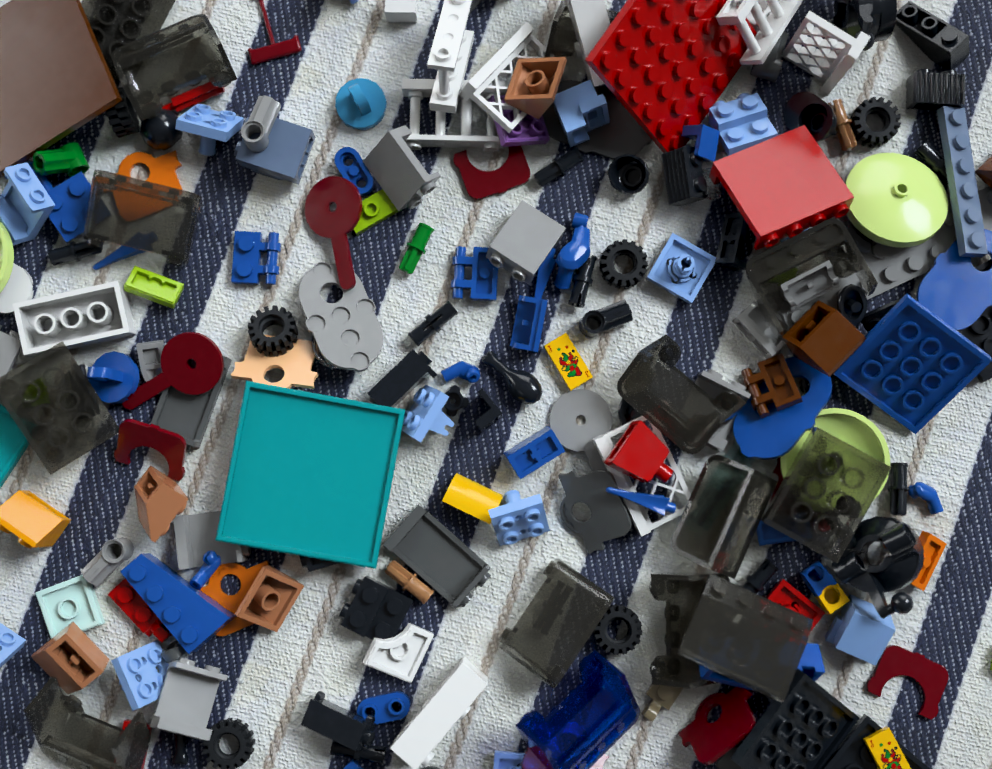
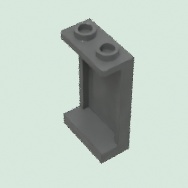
[150,355,232,451]
[383,504,491,609]

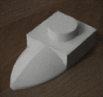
[136,340,165,394]

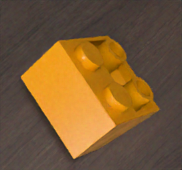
[0,490,71,549]

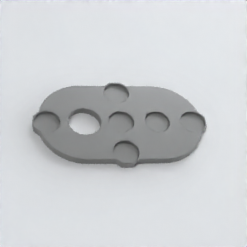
[299,261,383,372]

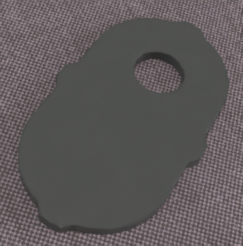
[543,80,652,159]

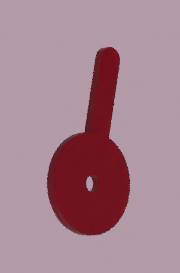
[305,176,362,290]
[122,332,224,410]

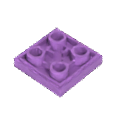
[488,95,550,147]

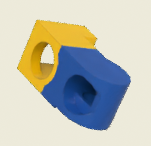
[800,561,850,615]

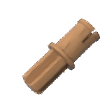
[828,99,857,151]
[385,560,434,604]

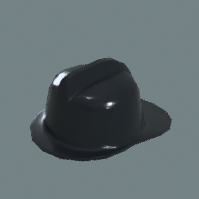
[784,92,838,142]

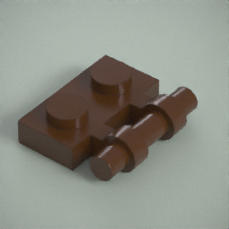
[741,353,803,418]

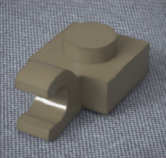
[641,672,683,722]

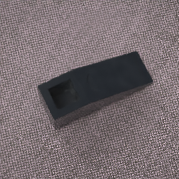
[896,1,969,70]

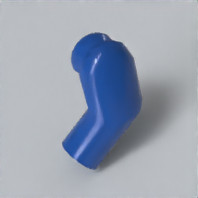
[441,361,480,383]
[908,482,944,515]
[190,551,221,590]

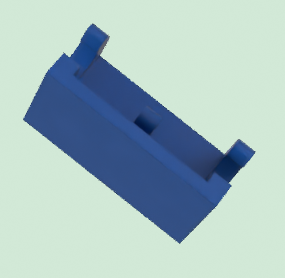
[510,295,548,352]
[503,426,565,479]

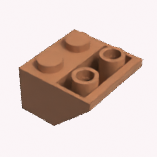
[134,465,188,542]
[31,622,110,694]

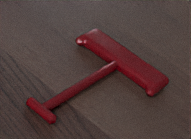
[248,0,302,65]

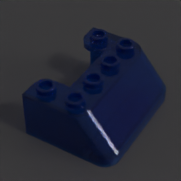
[515,650,640,769]

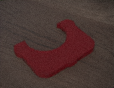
[453,146,530,200]
[114,419,187,481]
[866,645,949,720]

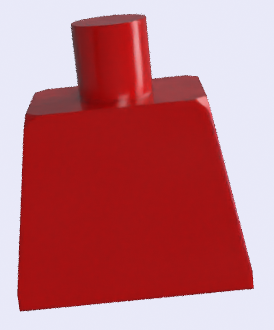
[604,420,673,483]

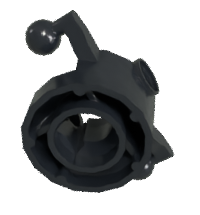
[829,0,897,51]
[824,495,924,619]

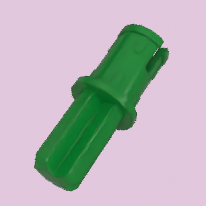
[399,223,434,274]

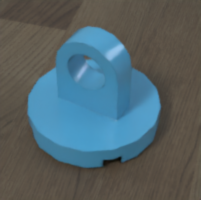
[335,78,387,130]

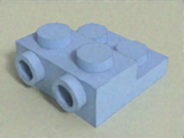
[709,93,778,156]

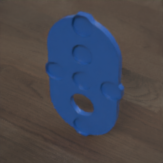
[916,229,992,331]
[733,357,832,460]

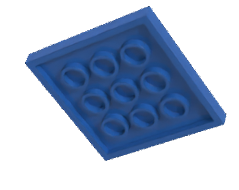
[833,293,992,434]

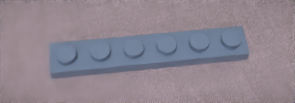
[937,106,988,258]

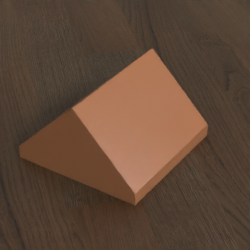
[504,57,567,119]
[235,565,304,632]

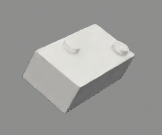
[563,0,610,87]
[12,281,136,357]
[390,657,488,769]

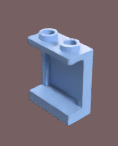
[0,162,55,245]

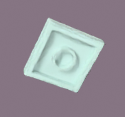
[35,575,105,639]

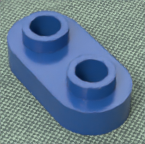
[334,147,374,196]
[357,691,411,724]

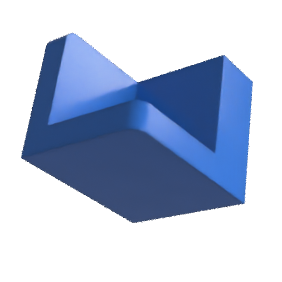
[682,124,720,162]

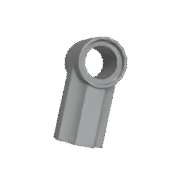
[241,95,281,152]
[81,537,134,587]

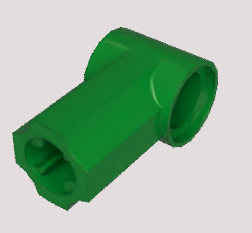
[33,142,90,177]

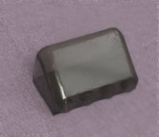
[671,455,778,579]

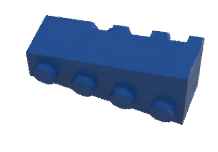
[120,553,236,654]

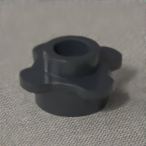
[444,385,469,417]

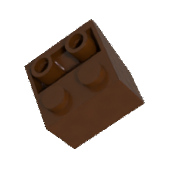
[782,300,866,377]

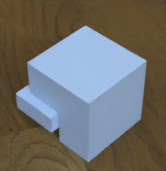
[553,79,610,147]
[825,594,896,666]

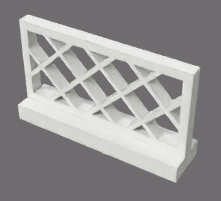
[782,10,871,95]
[459,22,568,133]
[592,412,697,537]

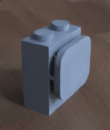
[234,117,316,185]

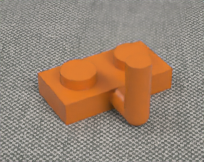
[883,531,946,591]

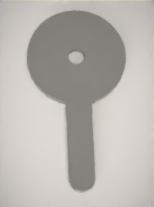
[549,389,612,472]

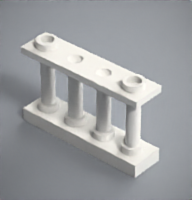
[427,0,474,113]
[716,0,803,65]
[402,78,506,152]

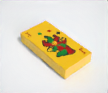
[544,333,593,391]
[863,726,911,769]

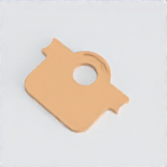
[231,335,318,389]

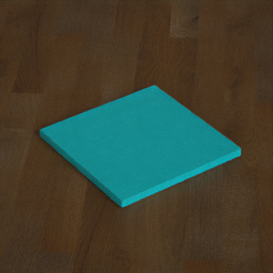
[215,381,405,569]

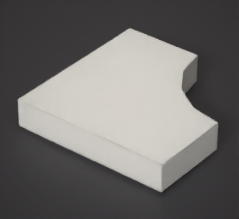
[363,623,434,683]

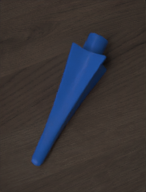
[93,231,158,270]
[534,248,556,299]
[606,487,676,516]

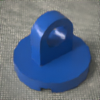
[87,351,140,404]

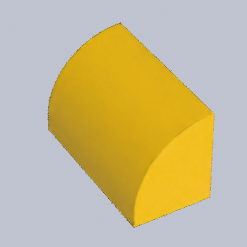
[442,473,503,524]

